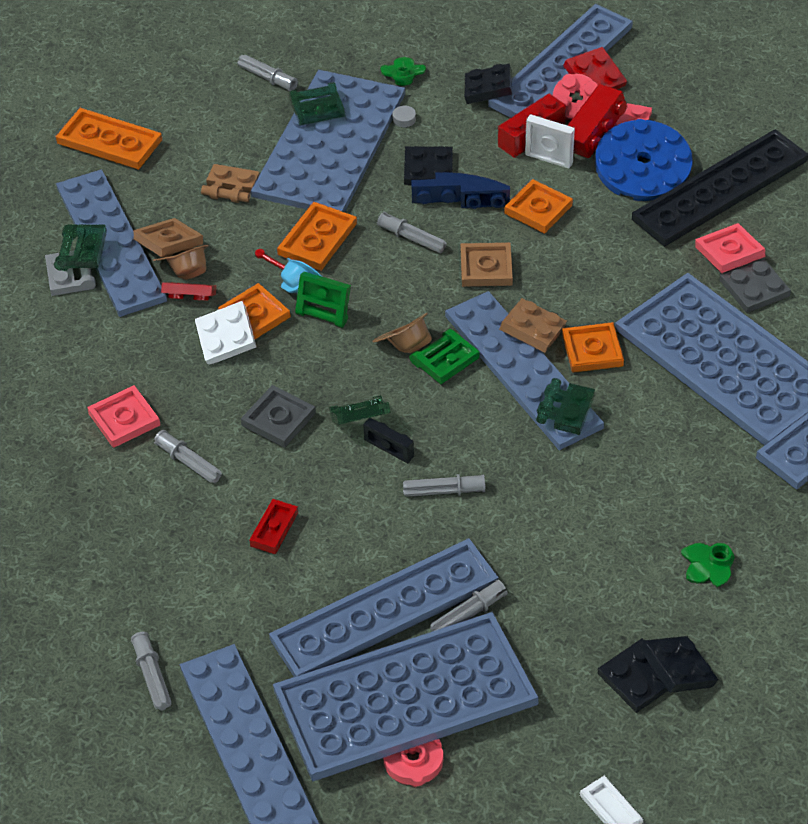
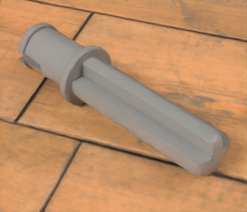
[238,55,298,92]
[377,211,446,253]
[154,430,222,483]
[403,474,485,497]
[430,579,508,632]
[131,632,171,711]

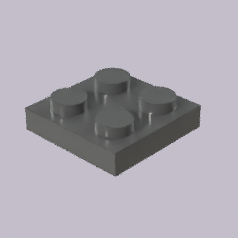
[720,258,791,313]
[241,385,316,448]

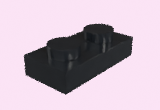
[363,417,414,464]

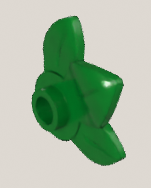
[380,57,426,86]
[681,543,734,587]

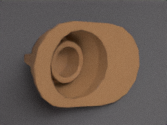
[153,245,209,280]
[372,313,432,353]

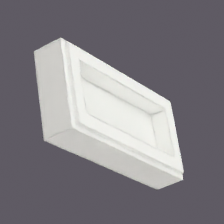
[580,776,643,824]

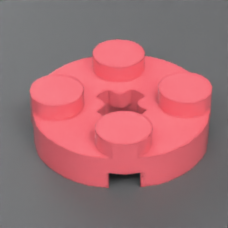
[553,74,598,121]
[383,739,443,787]

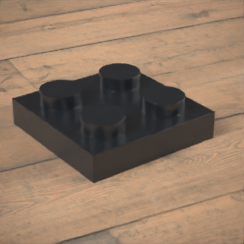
[464,63,512,104]
[404,146,453,185]
[639,636,719,693]
[597,638,668,713]

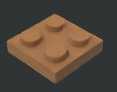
[133,218,203,257]
[461,243,513,287]
[499,298,567,353]

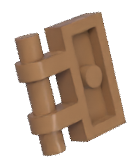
[201,164,260,203]

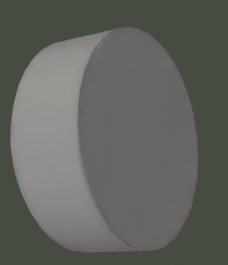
[392,106,416,127]

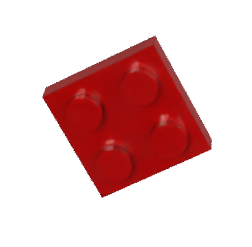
[563,47,627,89]

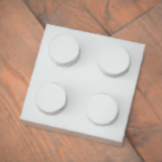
[525,114,575,169]
[195,301,257,365]

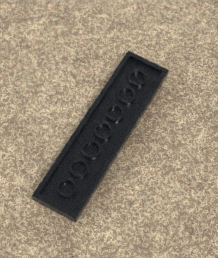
[631,129,808,247]

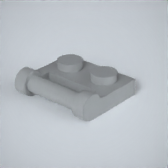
[45,245,96,296]

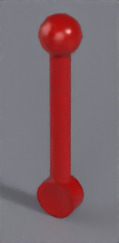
[255,249,285,270]

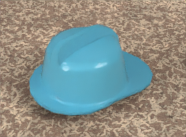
[281,257,321,294]

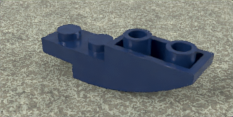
[411,172,510,209]

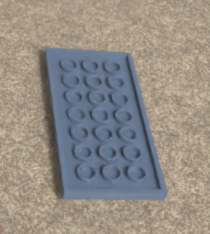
[251,70,405,212]
[615,273,808,446]
[273,612,538,782]

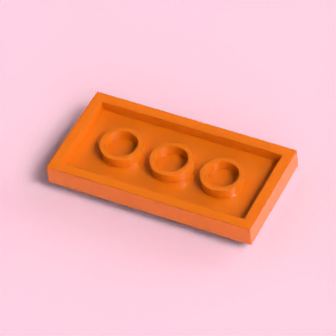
[56,108,162,170]

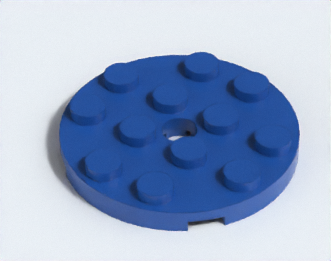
[595,119,692,201]

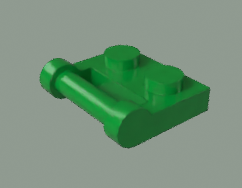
[295,271,351,328]
[409,329,479,384]

